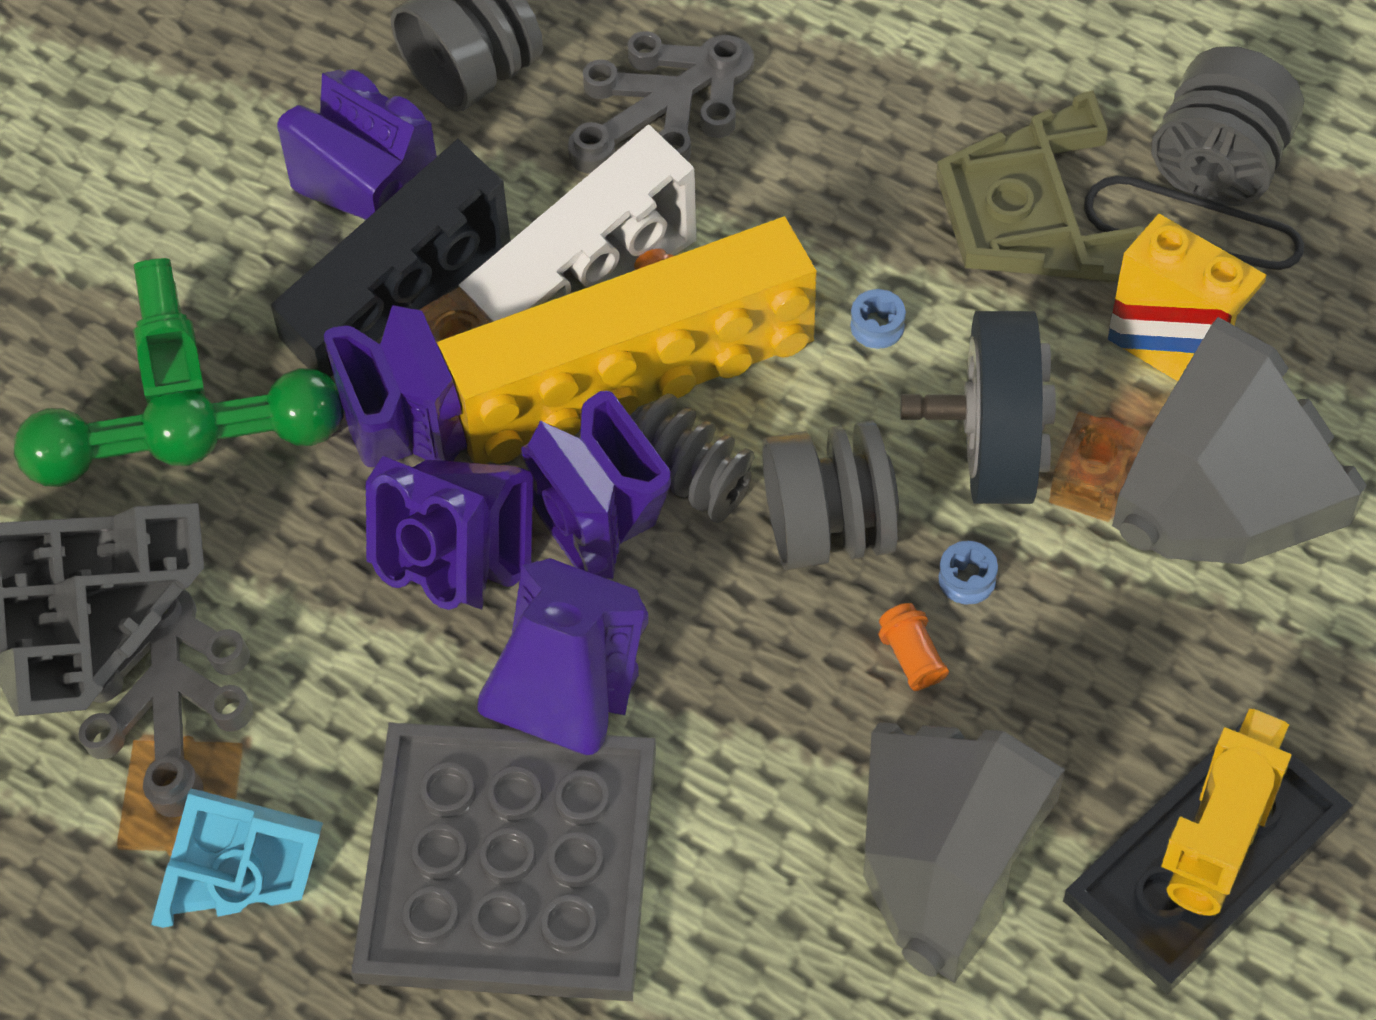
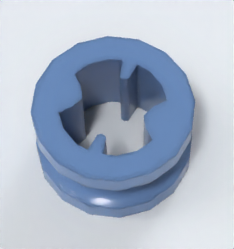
[850,289,906,349]
[938,541,998,605]

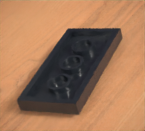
[1063,722,1353,995]

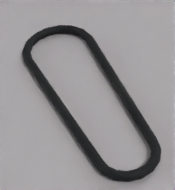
[1084,176,1304,270]

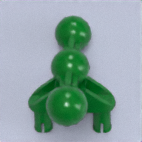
[13,258,344,487]

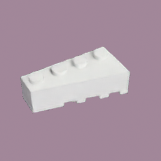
[459,124,696,329]

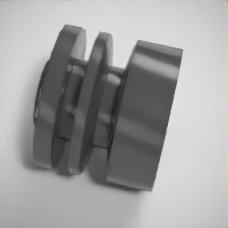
[390,0,543,112]
[1151,46,1304,206]
[762,420,899,571]

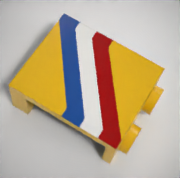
[1108,214,1267,381]

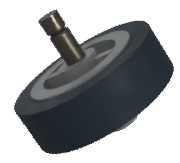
[900,311,1056,504]

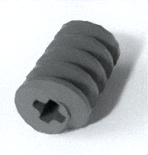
[630,393,755,523]

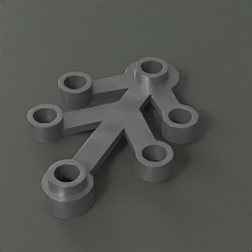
[568,31,754,174]
[78,589,253,817]

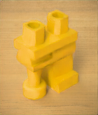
[1161,709,1292,916]

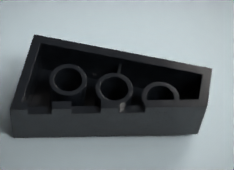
[270,139,511,377]

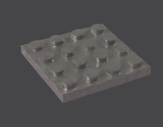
[351,722,656,1002]

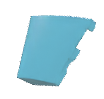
[151,788,323,928]

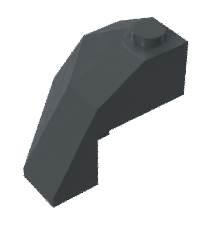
[1112,317,1367,564]
[0,503,204,716]
[863,722,1065,983]

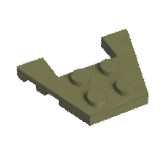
[936,90,1144,282]

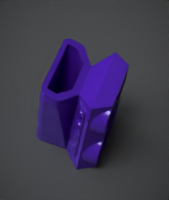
[277,69,437,220]
[324,305,467,468]
[521,391,671,579]
[366,456,533,610]
[477,558,649,755]

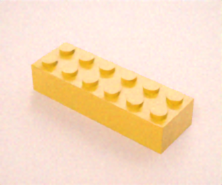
[437,216,817,464]

